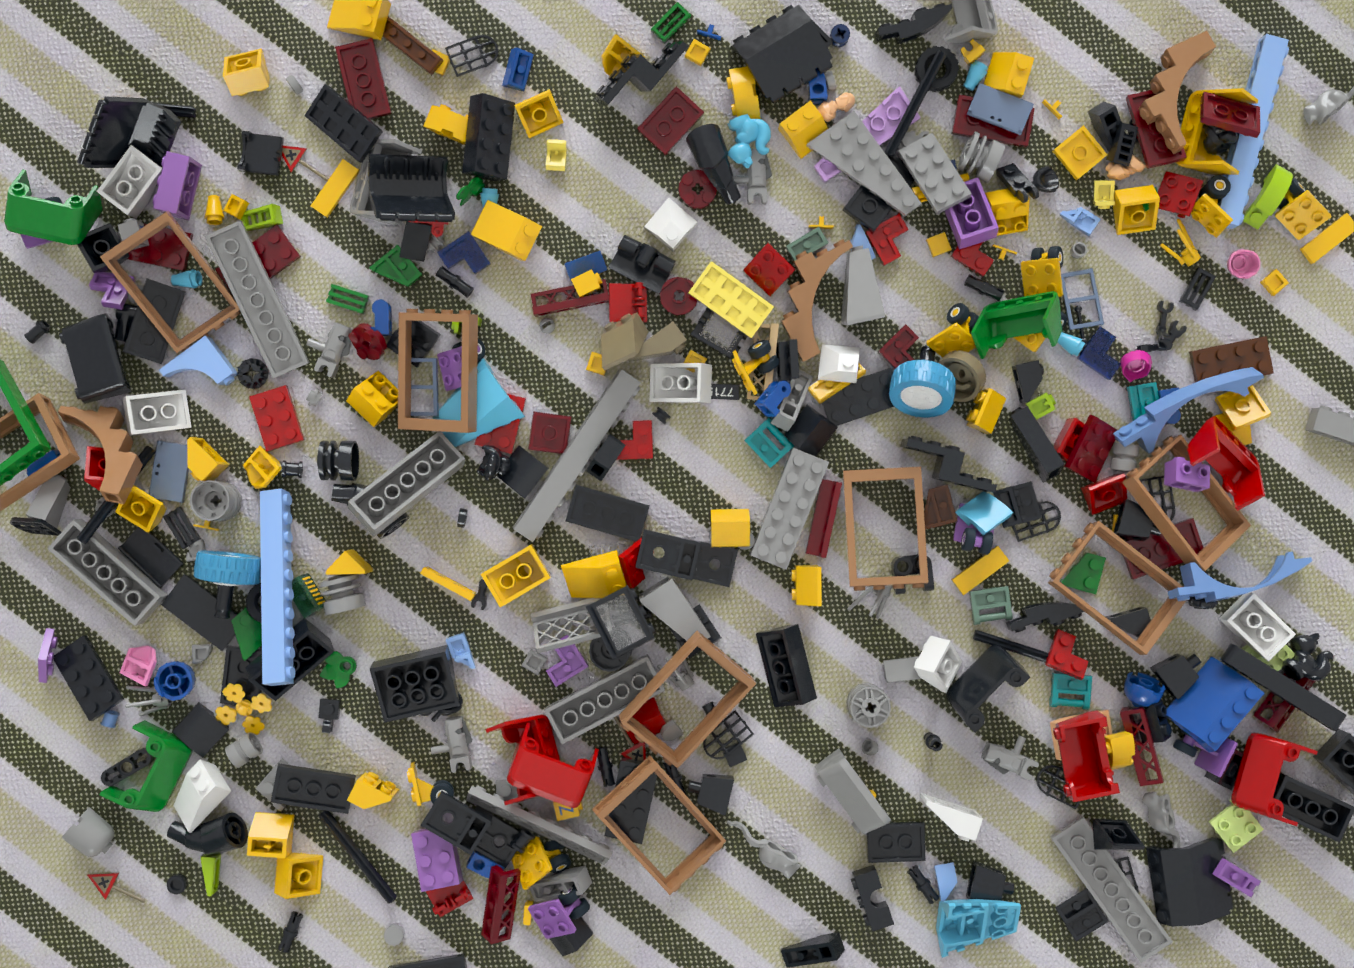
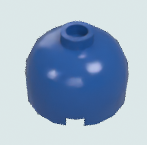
[154,661,196,701]
[1124,672,1165,708]

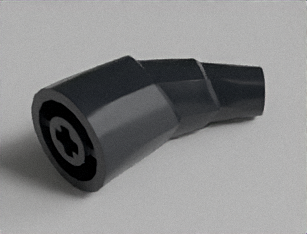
[686,124,741,204]
[331,483,410,539]
[167,812,248,856]

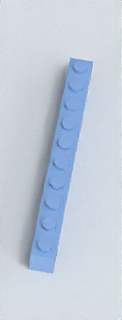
[1218,34,1289,229]
[260,488,295,686]

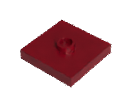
[528,411,571,454]

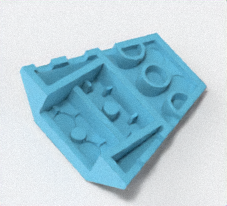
[433,358,525,448]
[936,899,1021,958]

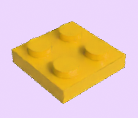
[1052,125,1108,180]
[1215,385,1271,431]

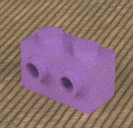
[1164,457,1210,492]

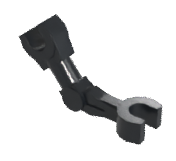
[1156,301,1174,350]
[1137,320,1187,353]
[471,578,488,610]

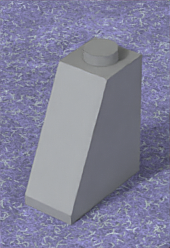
[26,475,71,528]

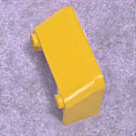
[1175,88,1258,175]

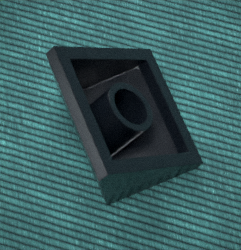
[77,223,130,273]
[784,404,838,457]
[1204,749,1243,791]
[1092,819,1145,851]
[549,917,593,956]

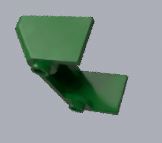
[4,169,103,245]
[971,291,1062,359]
[99,720,193,812]

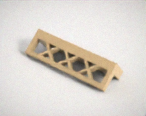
[747,323,779,400]

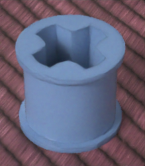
[100,710,120,728]

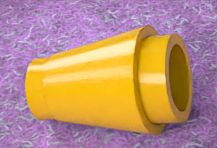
[204,195,225,225]

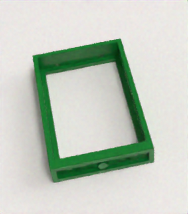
[0,359,51,486]

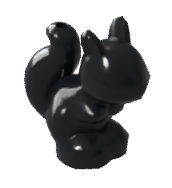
[1282,633,1334,681]

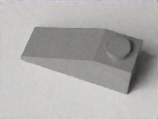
[771,370,813,432]
[530,866,592,902]

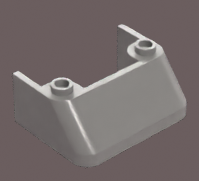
[945,0,998,44]
[350,139,422,225]
[814,748,891,834]

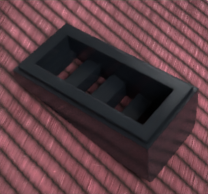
[1106,122,1138,166]

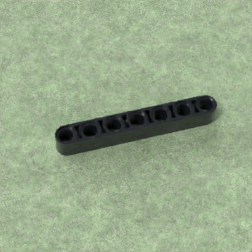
[1220,643,1347,732]

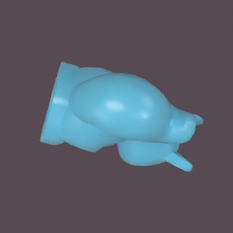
[727,114,771,168]

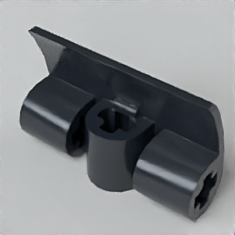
[609,235,676,294]

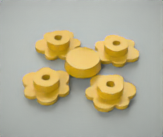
[215,683,272,735]

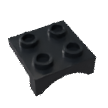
[237,131,284,176]

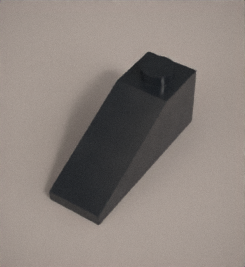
[1087,101,1134,164]
[781,932,845,968]

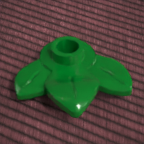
[456,177,486,206]
[320,651,357,689]

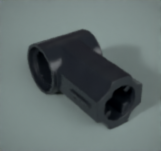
[114,303,137,342]

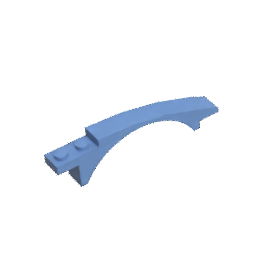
[1113,367,1264,454]
[1168,552,1312,603]

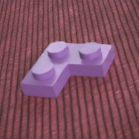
[89,272,135,310]
[38,628,58,683]
[546,635,589,687]

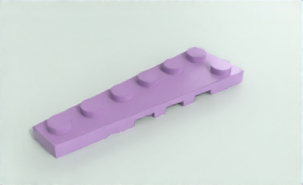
[814,86,921,183]

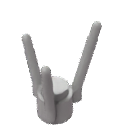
[847,586,892,619]
[657,641,694,691]
[125,685,172,716]

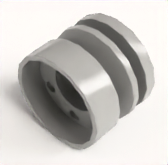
[957,131,1005,182]
[190,480,242,522]
[318,574,366,615]
[846,683,891,728]

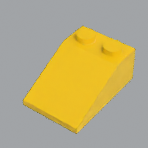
[327,0,391,40]
[470,200,542,261]
[481,544,552,607]
[561,550,627,598]

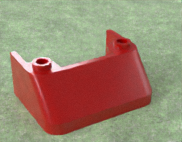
[1187,416,1265,511]
[485,714,560,806]
[507,722,599,808]
[1231,732,1318,826]

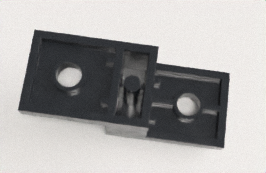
[594,41,689,105]
[900,436,997,492]
[636,529,738,587]
[421,791,520,868]

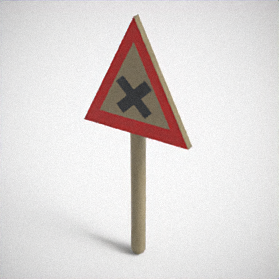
[282,146,329,181]
[614,716,646,761]
[87,873,146,903]

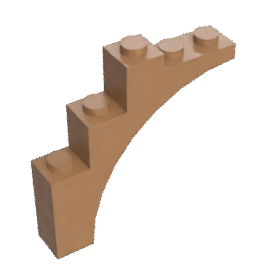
[1138,31,1216,154]
[781,239,853,362]
[58,406,143,504]

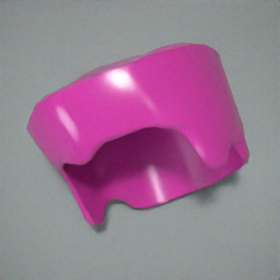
[1120,350,1152,382]

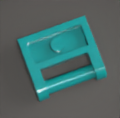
[744,417,794,468]
[1049,672,1093,710]

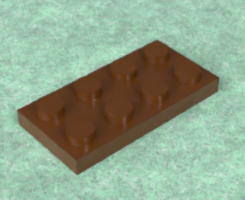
[1189,336,1274,383]

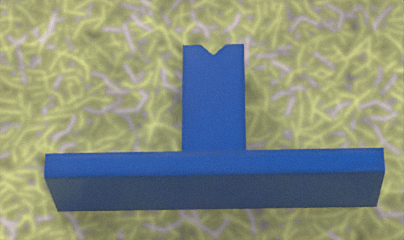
[697,24,721,41]

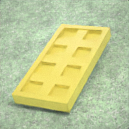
[688,261,774,339]

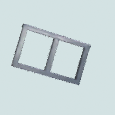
[1061,268,1104,330]
[411,358,439,416]

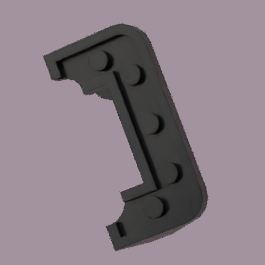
[59,313,132,404]
[946,645,1031,733]

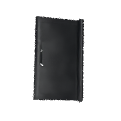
[118,527,184,588]

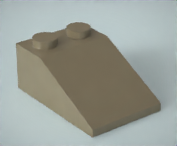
[601,312,649,371]
[627,321,687,362]

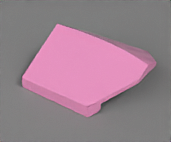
[120,645,157,686]

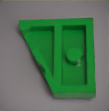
[369,244,423,287]
[1060,552,1106,594]
[231,607,262,661]

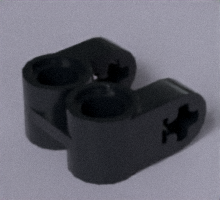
[891,554,934,595]

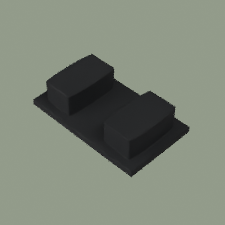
[399,221,432,262]

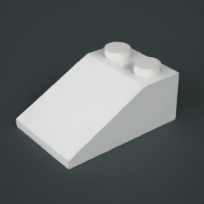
[97,145,163,219]
[649,363,712,403]
[122,390,191,436]
[1219,592,1296,662]
[173,759,231,833]
[920,793,983,841]

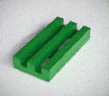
[651,2,691,44]
[326,284,369,314]

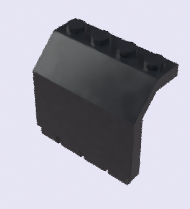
[730,4,833,104]
[77,96,181,186]
[368,154,455,222]
[1146,837,1233,927]

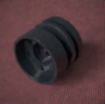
[317,441,359,481]
[589,627,632,672]

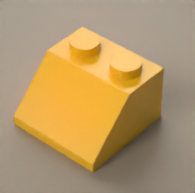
[223,48,270,96]
[983,52,1034,98]
[778,100,828,159]
[1113,185,1160,235]
[187,437,230,481]
[115,485,167,533]
[791,565,822,606]
[274,852,323,899]

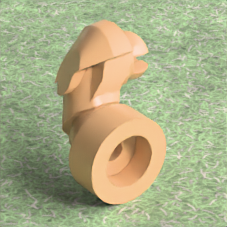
[817,92,855,122]
[1105,154,1146,181]

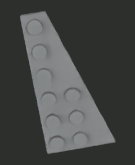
[806,111,922,216]

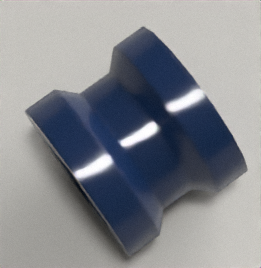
[830,24,850,48]

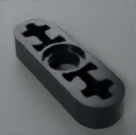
[101,748,154,786]

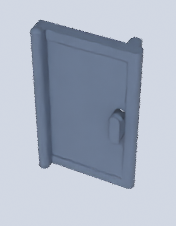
[967,83,1034,135]
[149,440,189,503]

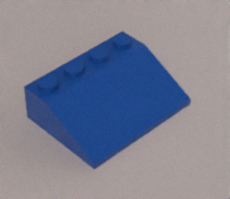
[1166,656,1264,753]

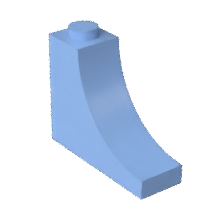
[159,336,238,386]

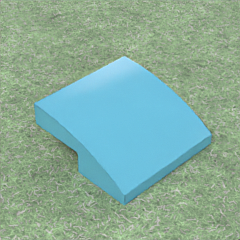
[955,491,1013,535]

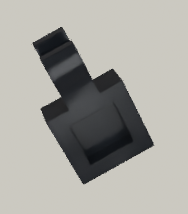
[318,698,341,733]

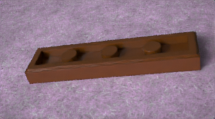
[382,16,443,76]

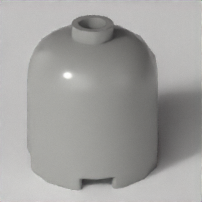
[62,807,114,857]

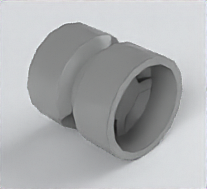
[1110,443,1140,472]
[225,732,263,768]

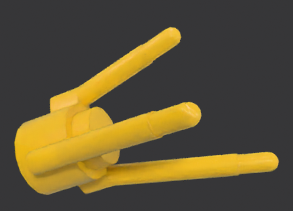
[1160,219,1201,266]

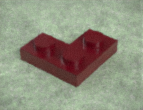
[878,324,919,369]

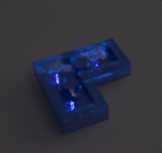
[437,231,491,275]
[1077,326,1121,380]

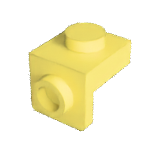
[546,139,567,171]
[1093,180,1115,209]

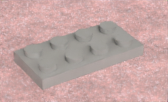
[898,133,972,215]

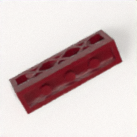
[531,279,610,317]
[805,479,842,558]
[1253,673,1315,733]
[1120,706,1164,786]
[481,865,521,944]

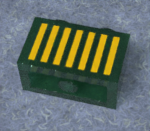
[292,573,326,619]

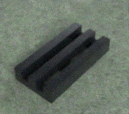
[1179,267,1216,311]
[163,506,201,549]

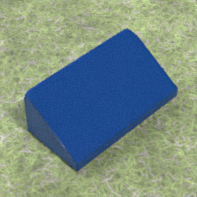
[502,47,534,92]
[565,251,608,283]

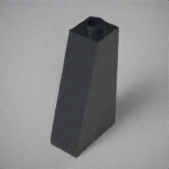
[1009,406,1064,483]

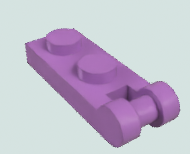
[1212,857,1261,897]

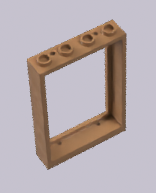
[100,211,241,353]
[398,309,478,433]
[0,393,80,511]
[1122,434,1251,571]
[843,466,928,591]
[1048,521,1187,655]
[619,630,756,768]
[592,755,726,895]

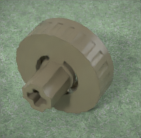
[938,350,986,402]

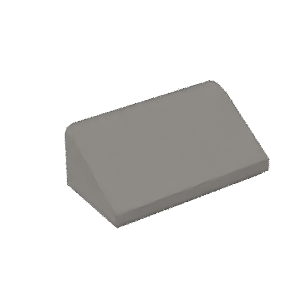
[883,656,922,683]

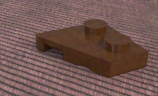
[924,484,958,530]

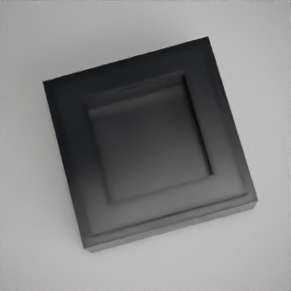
[723,742,747,767]

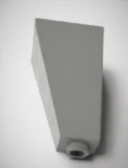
[841,245,885,325]
[639,575,711,641]

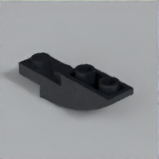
[875,3,952,45]
[1005,602,1084,633]

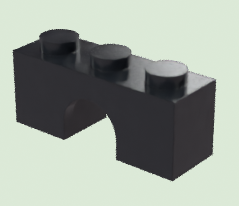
[851,865,894,932]

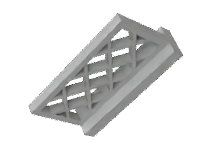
[531,598,613,653]

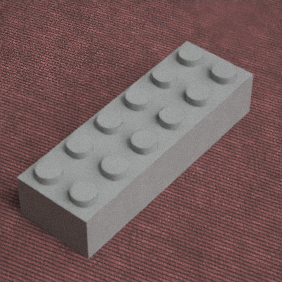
[348,431,465,537]
[749,448,829,570]
[47,519,168,626]
[544,654,665,744]

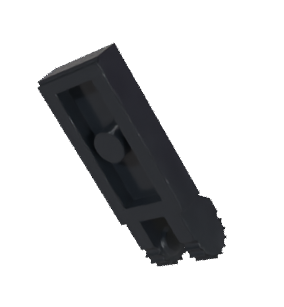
[996,163,1039,203]

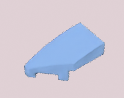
[1060,207,1101,236]
[850,223,876,260]
[446,632,476,669]
[934,862,957,901]

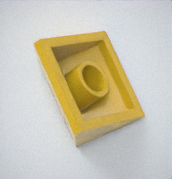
[514,89,564,138]
[710,509,750,547]
[326,549,373,575]

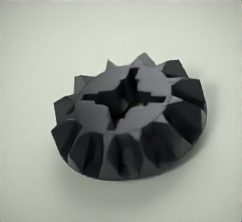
[237,358,268,389]

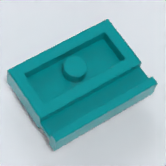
[1127,382,1159,421]

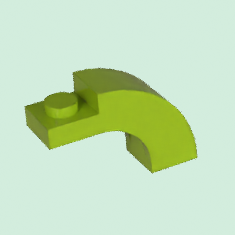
[1243,164,1293,230]

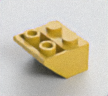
[985,188,1030,236]
[346,370,398,427]
[966,388,1006,434]
[347,772,399,809]
[247,812,294,858]

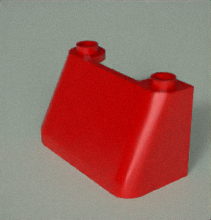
[1053,710,1120,802]

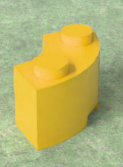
[726,66,761,119]
[423,104,468,145]
[1104,731,1135,770]

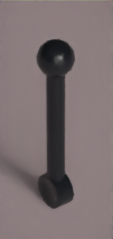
[1074,305,1086,345]

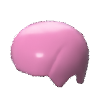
[1227,249,1260,279]

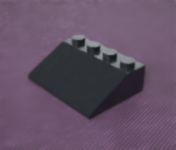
[370,645,460,723]

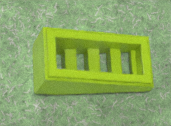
[241,204,283,232]
[201,853,221,896]

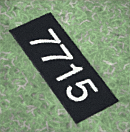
[711,384,739,400]

